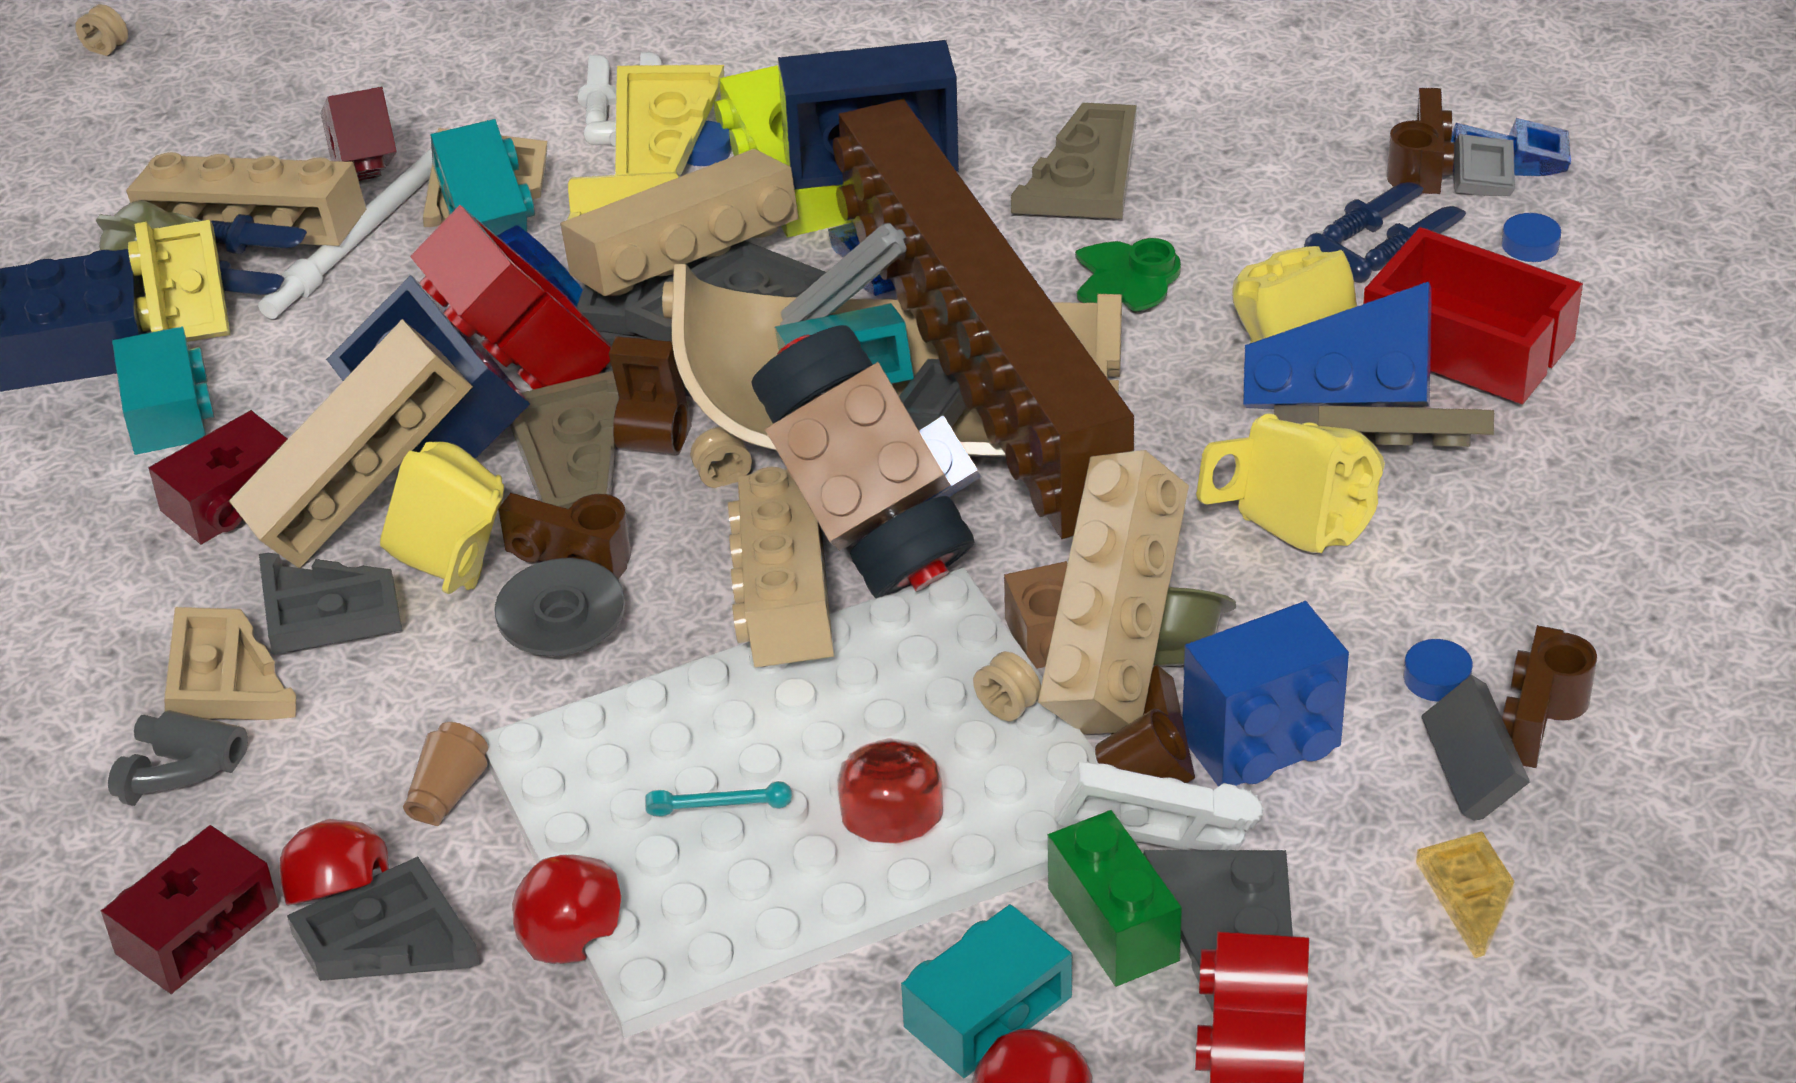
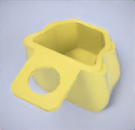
[1232,246,1357,343]
[1196,413,1385,553]
[380,442,504,594]

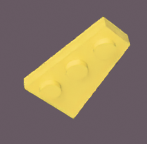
[615,65,724,176]

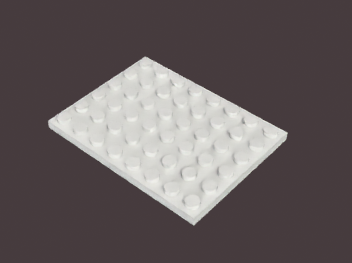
[481,568,1140,1038]

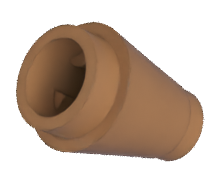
[403,722,488,826]

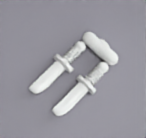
[578,52,662,146]

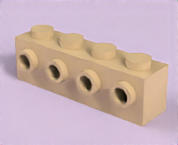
[560,149,798,296]
[126,152,367,246]
[229,319,473,568]
[1038,450,1189,734]
[728,467,834,668]

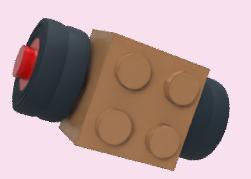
[751,325,975,598]

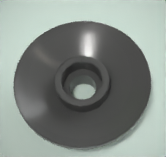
[494,558,625,656]

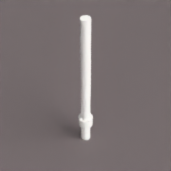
[258,126,461,319]

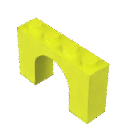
[714,65,852,238]

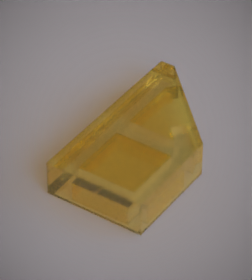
[1416,831,1515,958]

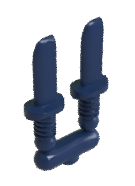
[1304,182,1466,283]
[201,214,307,295]

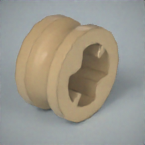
[75,4,128,56]
[690,427,752,488]
[973,651,1041,721]

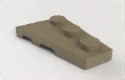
[1011,103,1137,219]
[510,371,619,509]
[1274,405,1494,447]

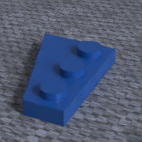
[1243,282,1432,409]

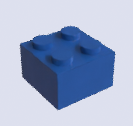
[1182,601,1349,787]

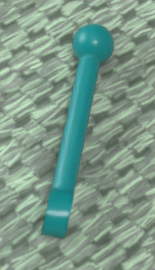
[645,781,792,816]

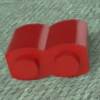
[1195,932,1309,1083]

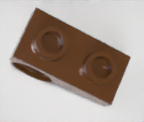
[1387,88,1454,194]
[609,336,692,455]
[498,493,631,580]
[1502,625,1597,768]
[1095,665,1195,783]

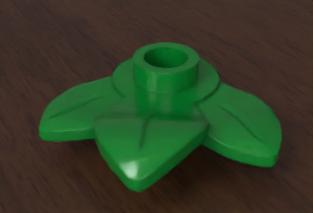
[1075,238,1181,311]

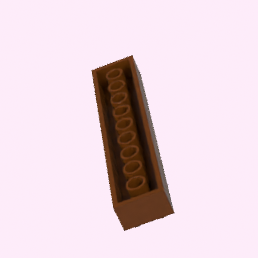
[833,99,1134,539]

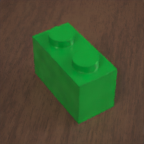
[1047,810,1182,987]

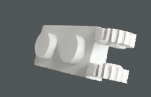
[1054,761,1264,850]

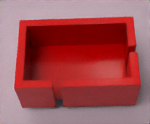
[410,205,611,390]
[1363,227,1583,405]

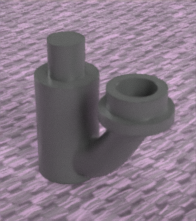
[108,710,248,806]

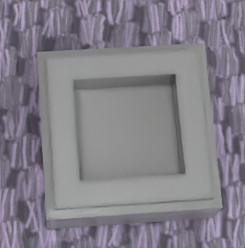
[1454,134,1515,196]

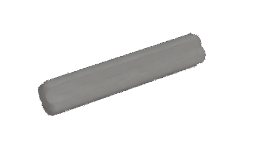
[780,223,907,325]

